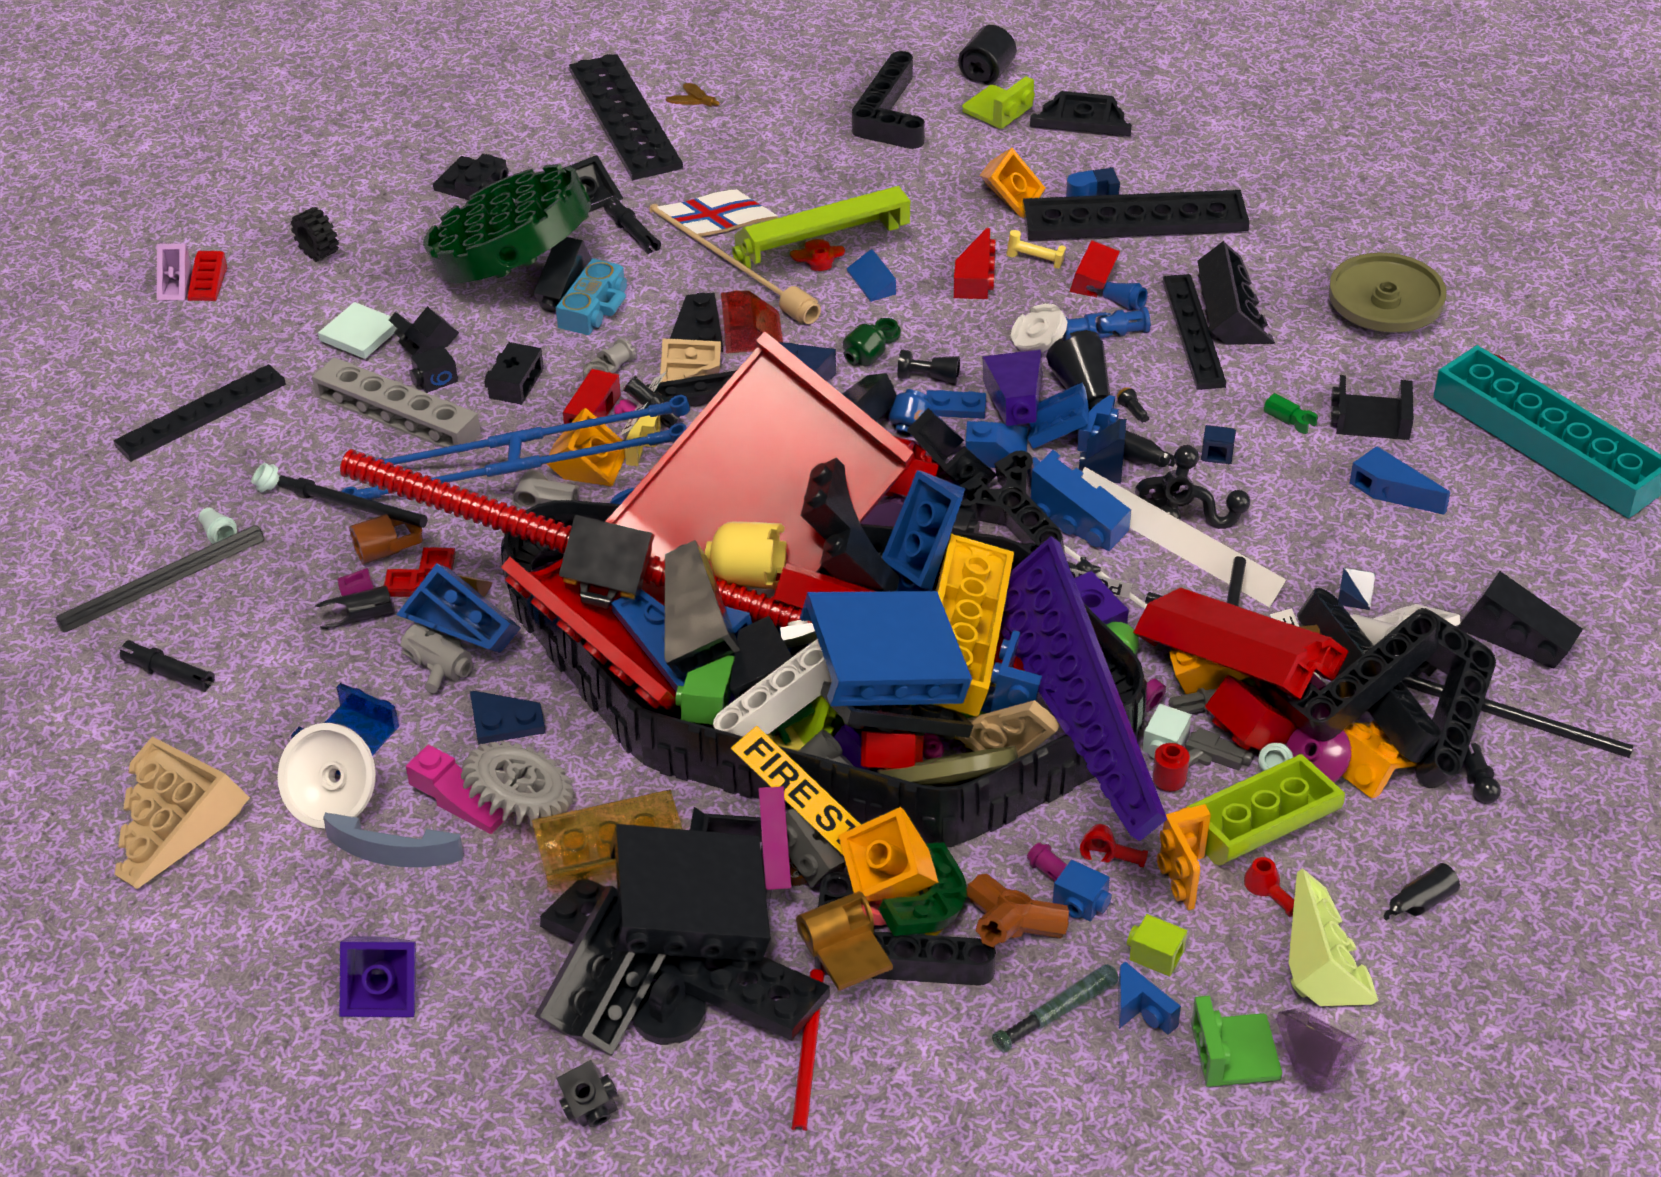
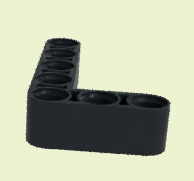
[852,51,925,149]
[1401,608,1496,788]
[1258,612,1439,741]
[814,872,996,986]

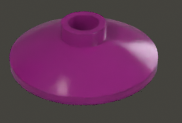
[1286,727,1351,782]

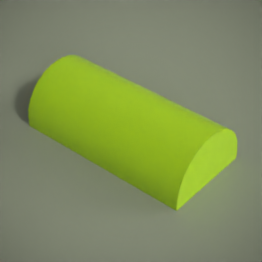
[1186,754,1345,865]

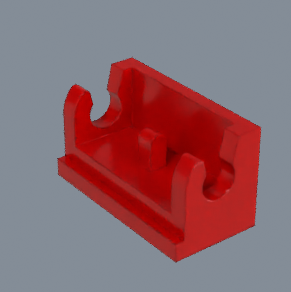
[1069,240,1120,298]

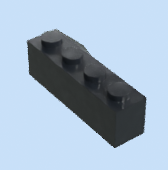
[1197,241,1275,345]

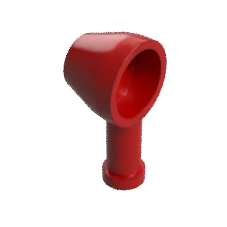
[1080,824,1148,868]
[1244,857,1294,917]

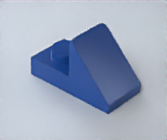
[1118,961,1181,1035]

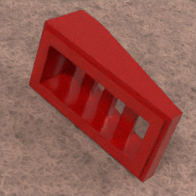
[187,251,227,301]

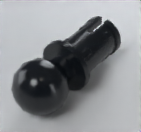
[1463,743,1501,804]

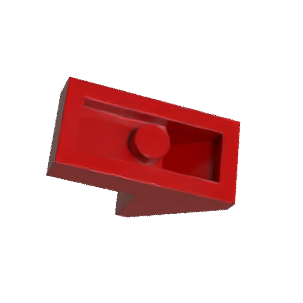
[861,729,924,769]

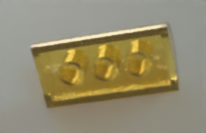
[532,789,683,887]

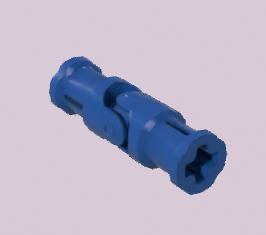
[1062,307,1151,341]

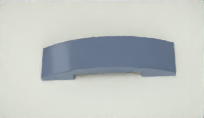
[323,812,464,867]

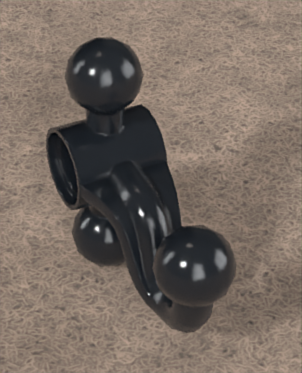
[1160,445,1251,529]

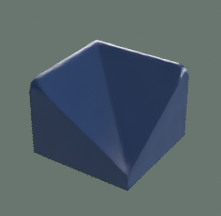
[1201,425,1236,465]
[1338,567,1376,610]

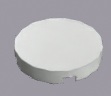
[1011,304,1068,353]

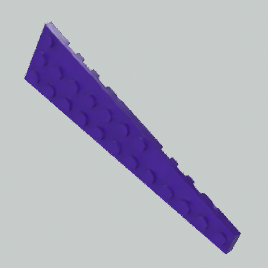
[1000,536,1167,841]

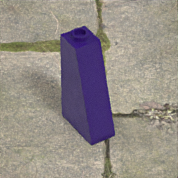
[982,349,1042,426]

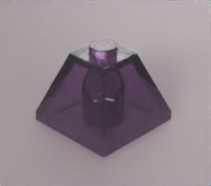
[1276,1008,1366,1092]

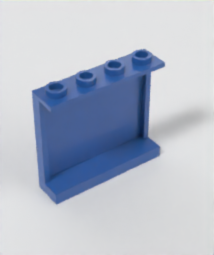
[800,591,972,706]

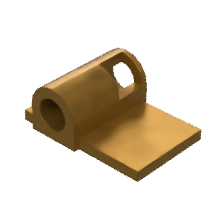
[796,891,893,991]

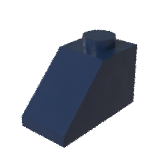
[1079,419,1127,484]

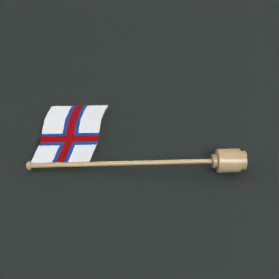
[649,189,821,324]

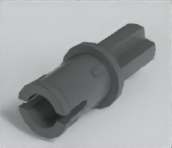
[1168,688,1218,714]

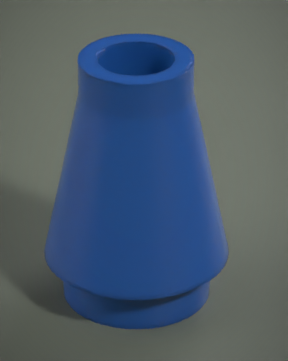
[1103,282,1148,311]

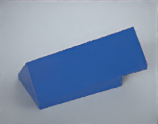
[882,470,965,591]

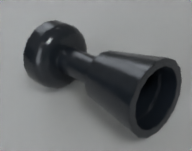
[897,349,960,385]

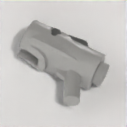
[400,623,473,693]

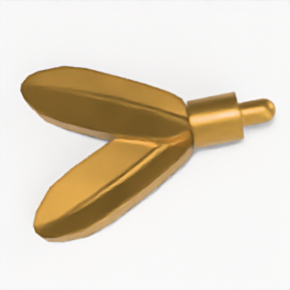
[665,83,720,107]

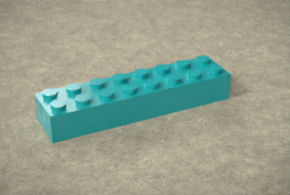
[1433,345,1661,519]

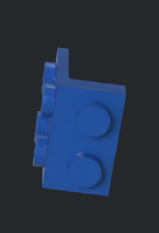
[986,630,1042,712]

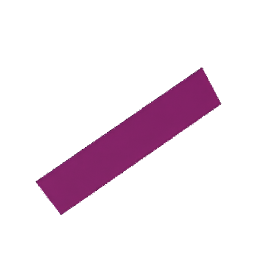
[759,786,791,890]

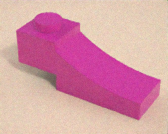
[406,744,513,834]

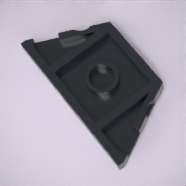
[1030,91,1132,136]

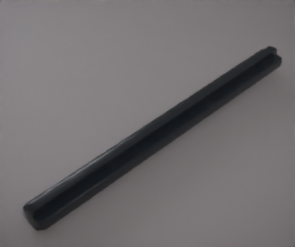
[56,525,264,633]

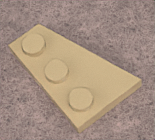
[957,700,1060,758]

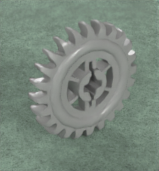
[461,742,574,827]

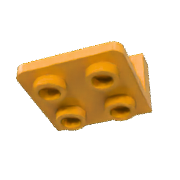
[1342,721,1417,798]
[1157,804,1211,911]

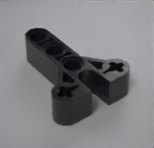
[960,450,1065,554]

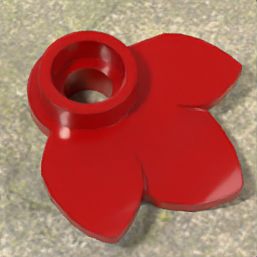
[790,239,845,271]

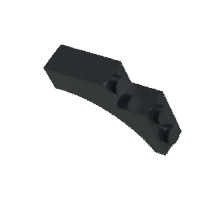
[800,457,900,592]

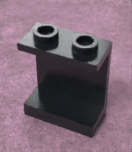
[1331,375,1414,440]
[907,408,997,486]

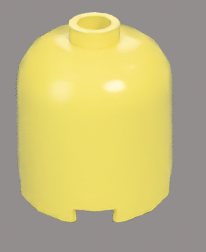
[705,522,787,590]

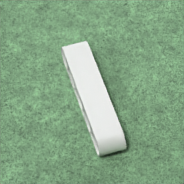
[713,639,832,736]

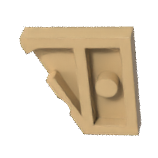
[660,338,721,382]

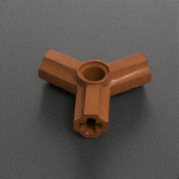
[966,873,1069,948]

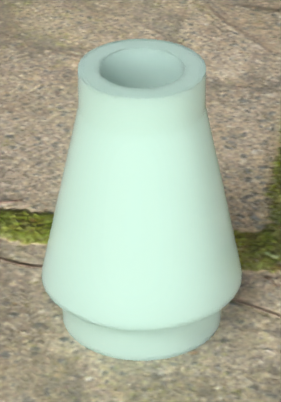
[198,508,237,544]

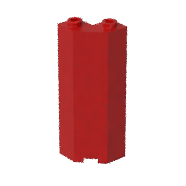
[1133,587,1349,699]

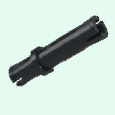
[604,197,661,254]
[120,640,215,692]

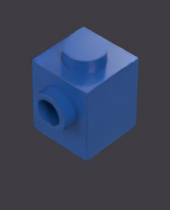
[1053,859,1112,922]

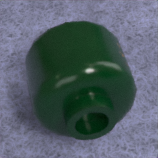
[842,324,886,367]

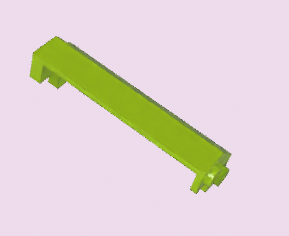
[732,186,911,269]

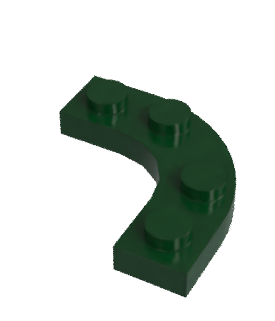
[878,842,967,936]

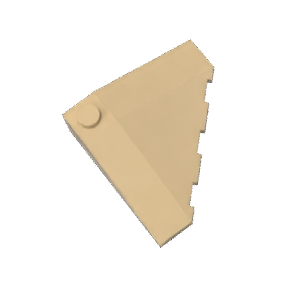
[114,736,250,889]

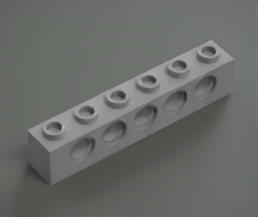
[312,357,481,454]

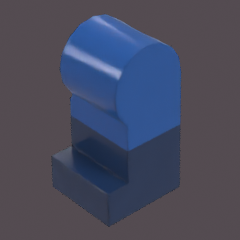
[1066,167,1120,197]

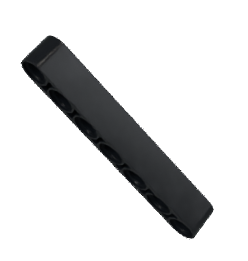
[1297,588,1441,763]

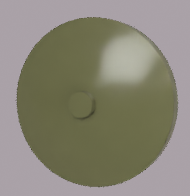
[1328,252,1447,332]
[877,746,1018,787]

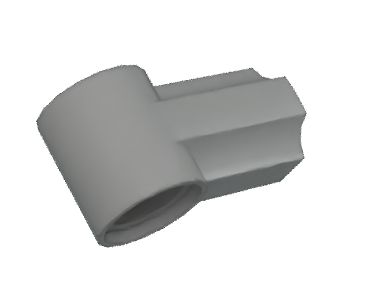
[513,471,579,508]

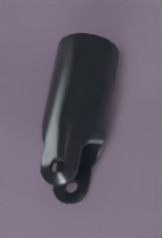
[1123,430,1175,467]
[315,586,393,629]
[1384,863,1460,921]

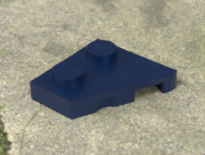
[470,691,546,745]

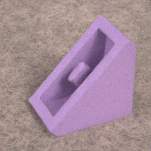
[157,244,192,300]

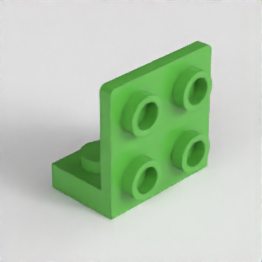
[1191,995,1282,1087]

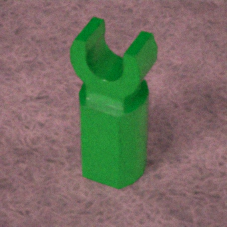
[1264,393,1318,434]

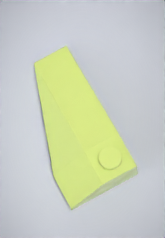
[1288,868,1378,1006]

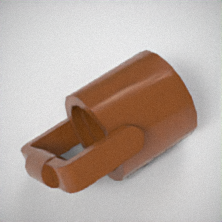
[349,514,423,565]

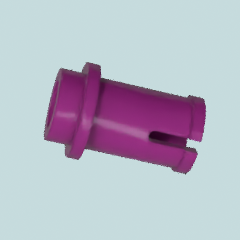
[1027,842,1067,882]

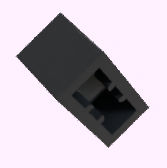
[484,342,544,405]

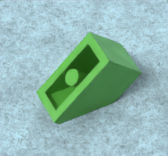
[676,656,734,725]

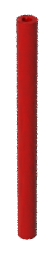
[791,969,824,1131]

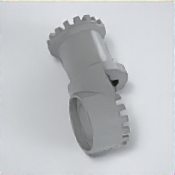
[583,337,636,380]

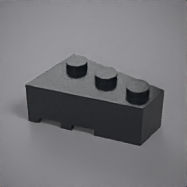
[1458,571,1583,669]

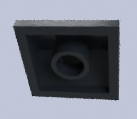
[563,155,623,212]

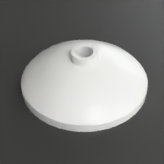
[278,723,376,828]

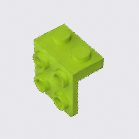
[962,76,1035,129]

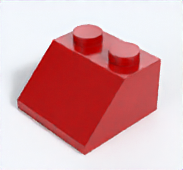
[1205,674,1298,751]

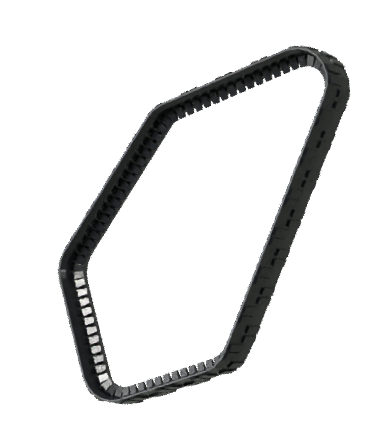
[501,500,1147,848]

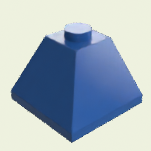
[966,421,1028,468]

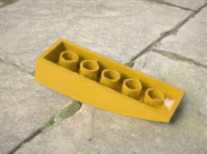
[934,534,1014,717]

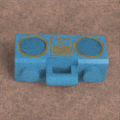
[556,258,627,335]

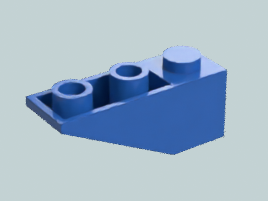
[1349,446,1450,515]

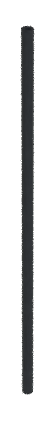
[1145,592,1634,758]

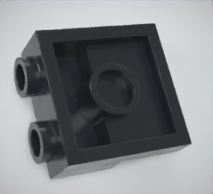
[433,153,509,200]

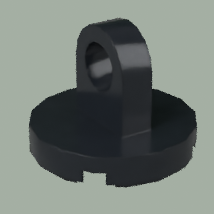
[632,971,706,1045]

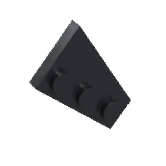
[670,292,723,352]

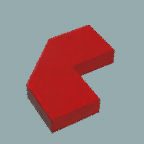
[384,547,456,597]

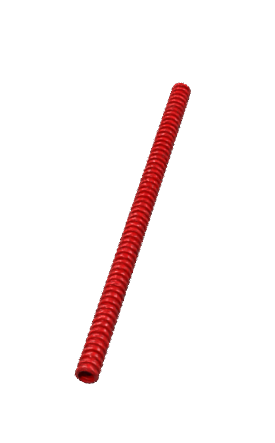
[340,449,812,628]

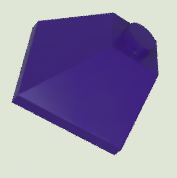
[339,936,416,1017]

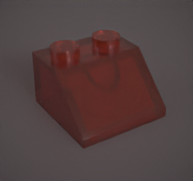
[721,290,783,353]

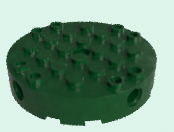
[423,164,591,283]

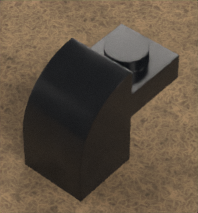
[389,306,459,356]

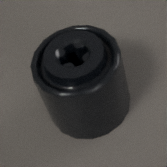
[958,25,1017,85]

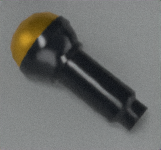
[1117,387,1149,423]

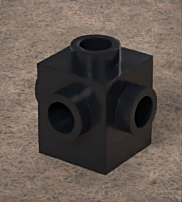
[556,1060,619,1127]

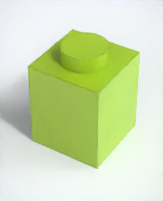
[1127,914,1188,977]

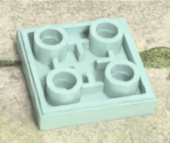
[318,302,397,359]

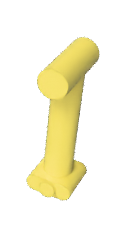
[1006,230,1066,268]

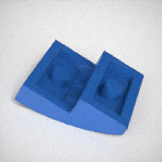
[1028,382,1089,449]

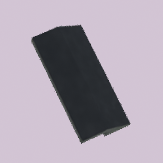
[534,886,666,1055]

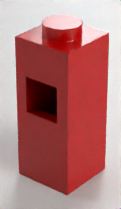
[563,369,621,424]

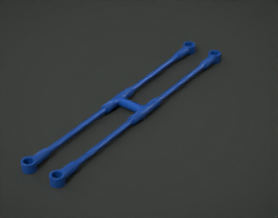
[341,395,690,507]

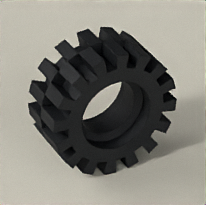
[291,207,339,262]

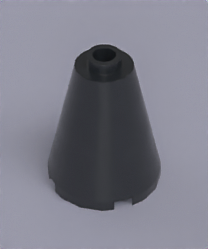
[1046,330,1110,411]

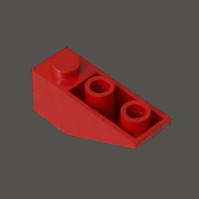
[953,228,996,299]

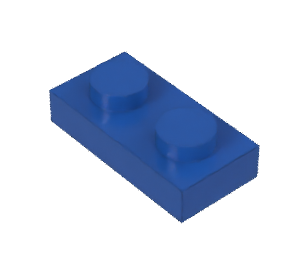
[926,390,986,419]

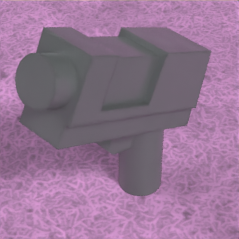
[1185,728,1254,771]

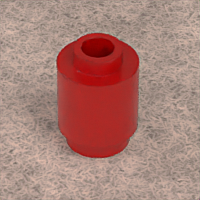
[1152,743,1190,792]

